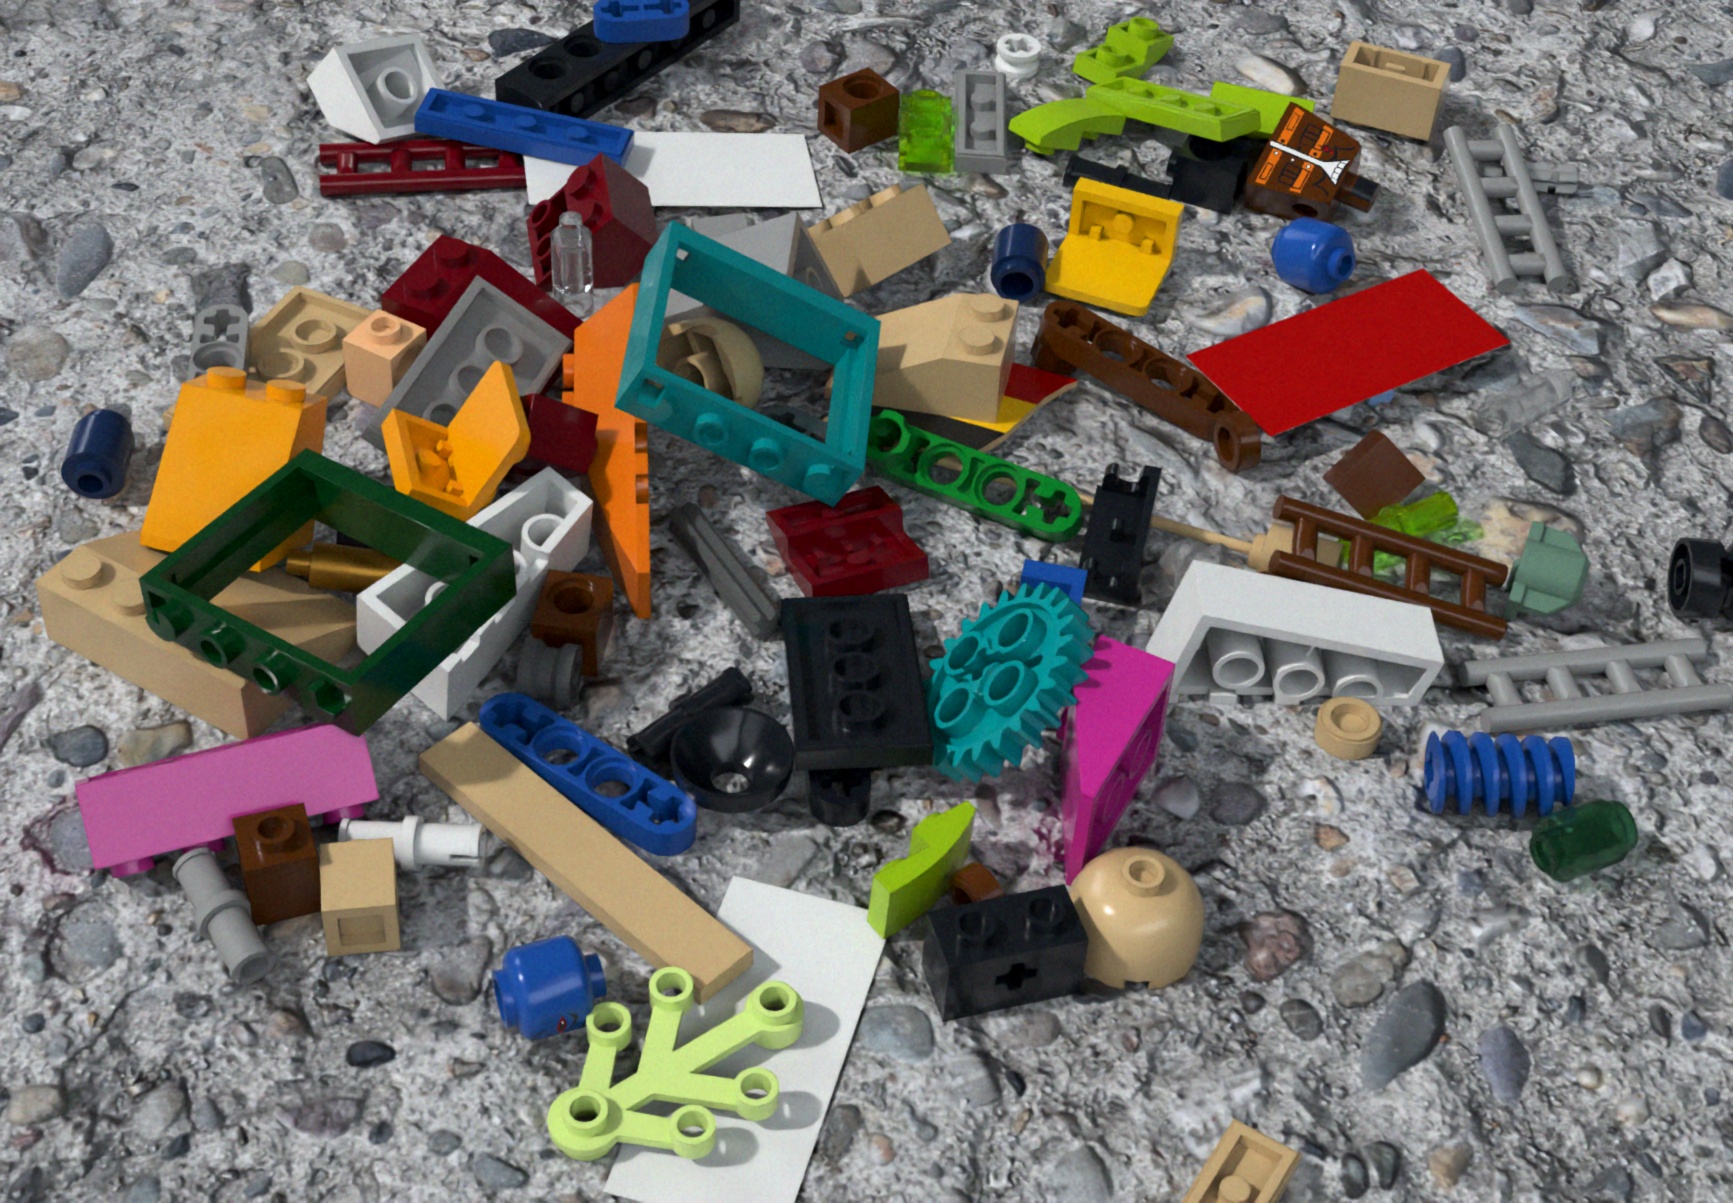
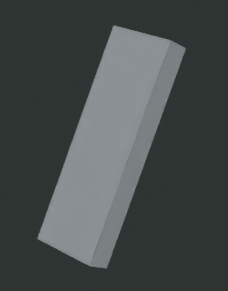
[953,69,1007,175]

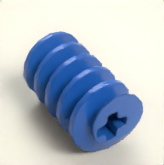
[1424,730,1576,820]

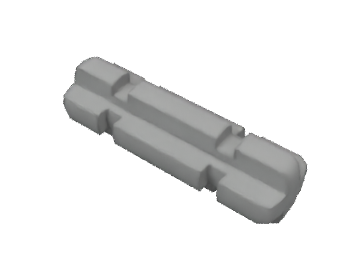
[1476,160,1579,195]

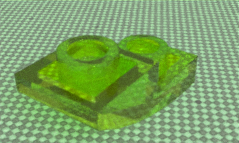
[898,89,952,173]

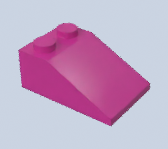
[1056,635,1176,886]

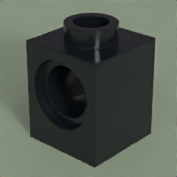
[1166,134,1253,215]

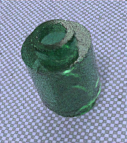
[1529,798,1638,883]

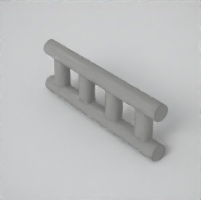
[1443,124,1569,293]
[1458,637,1732,734]

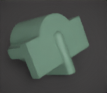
[1503,521,1591,621]

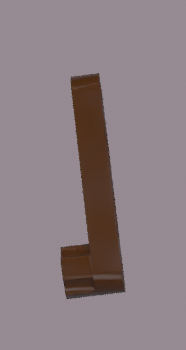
[1030,301,1242,441]

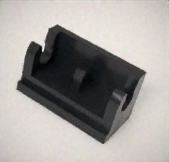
[1078,463,1162,608]

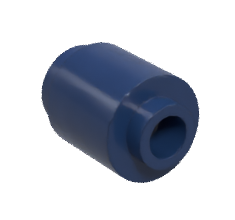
[990,223,1049,303]
[61,409,135,499]

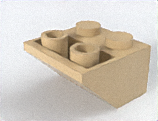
[1330,40,1451,141]
[807,183,952,298]

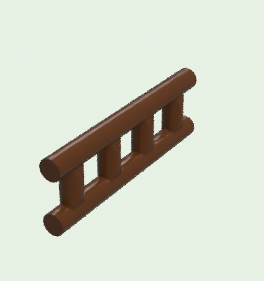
[1268,495,1508,642]

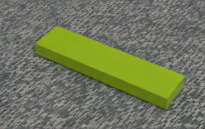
[1085,76,1261,142]

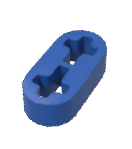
[593,0,690,44]

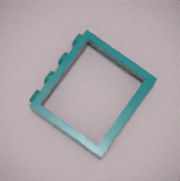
[614,220,881,507]

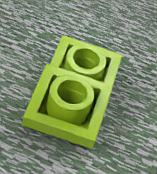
[1072,17,1175,84]
[1008,98,1127,155]
[867,800,976,940]

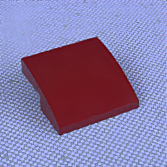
[766,485,929,597]

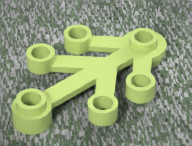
[547,967,804,1161]

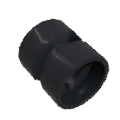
[1667,537,1733,621]

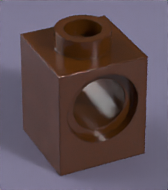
[817,67,900,154]
[531,569,613,678]
[232,803,321,927]

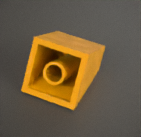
[140,366,328,573]

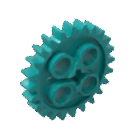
[923,582,1095,784]

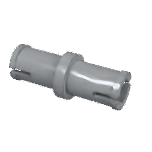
[173,847,276,984]

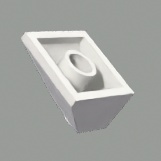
[306,33,446,145]

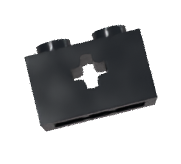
[921,884,1089,1022]

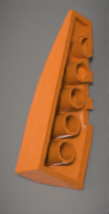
[562,283,651,619]

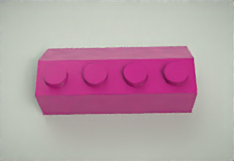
[74,722,380,878]

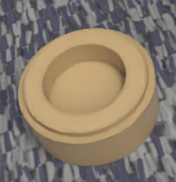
[1313,696,1383,760]

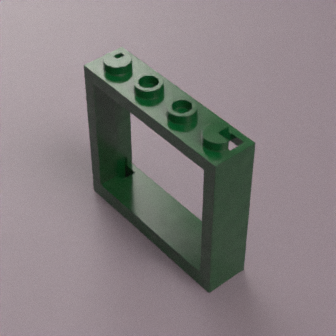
[139,448,517,737]

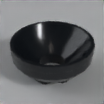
[670,706,795,814]

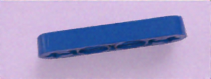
[479,692,697,856]

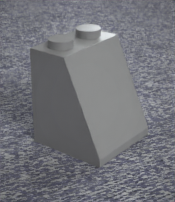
[662,211,844,370]

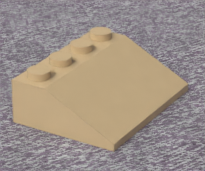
[34,529,357,740]

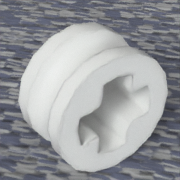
[995,33,1041,79]

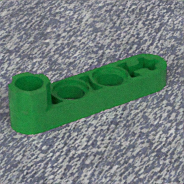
[866,410,1085,543]

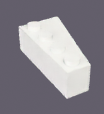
[356,466,593,722]
[1146,559,1445,706]

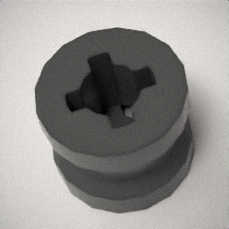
[516,637,583,709]

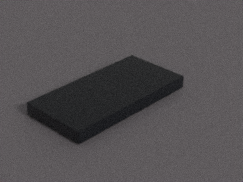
[781,593,934,771]

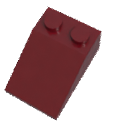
[381,234,584,396]

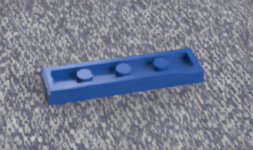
[414,87,635,169]

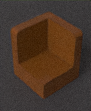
[1322,429,1426,524]

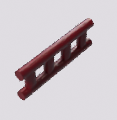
[319,138,527,196]

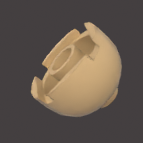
[648,316,765,410]
[1068,846,1205,990]

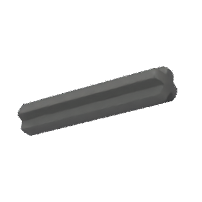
[669,502,782,639]

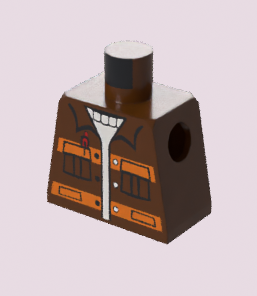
[1245,101,1381,223]

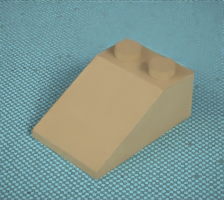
[824,293,1019,424]

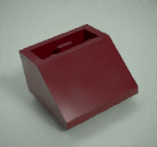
[526,152,659,292]

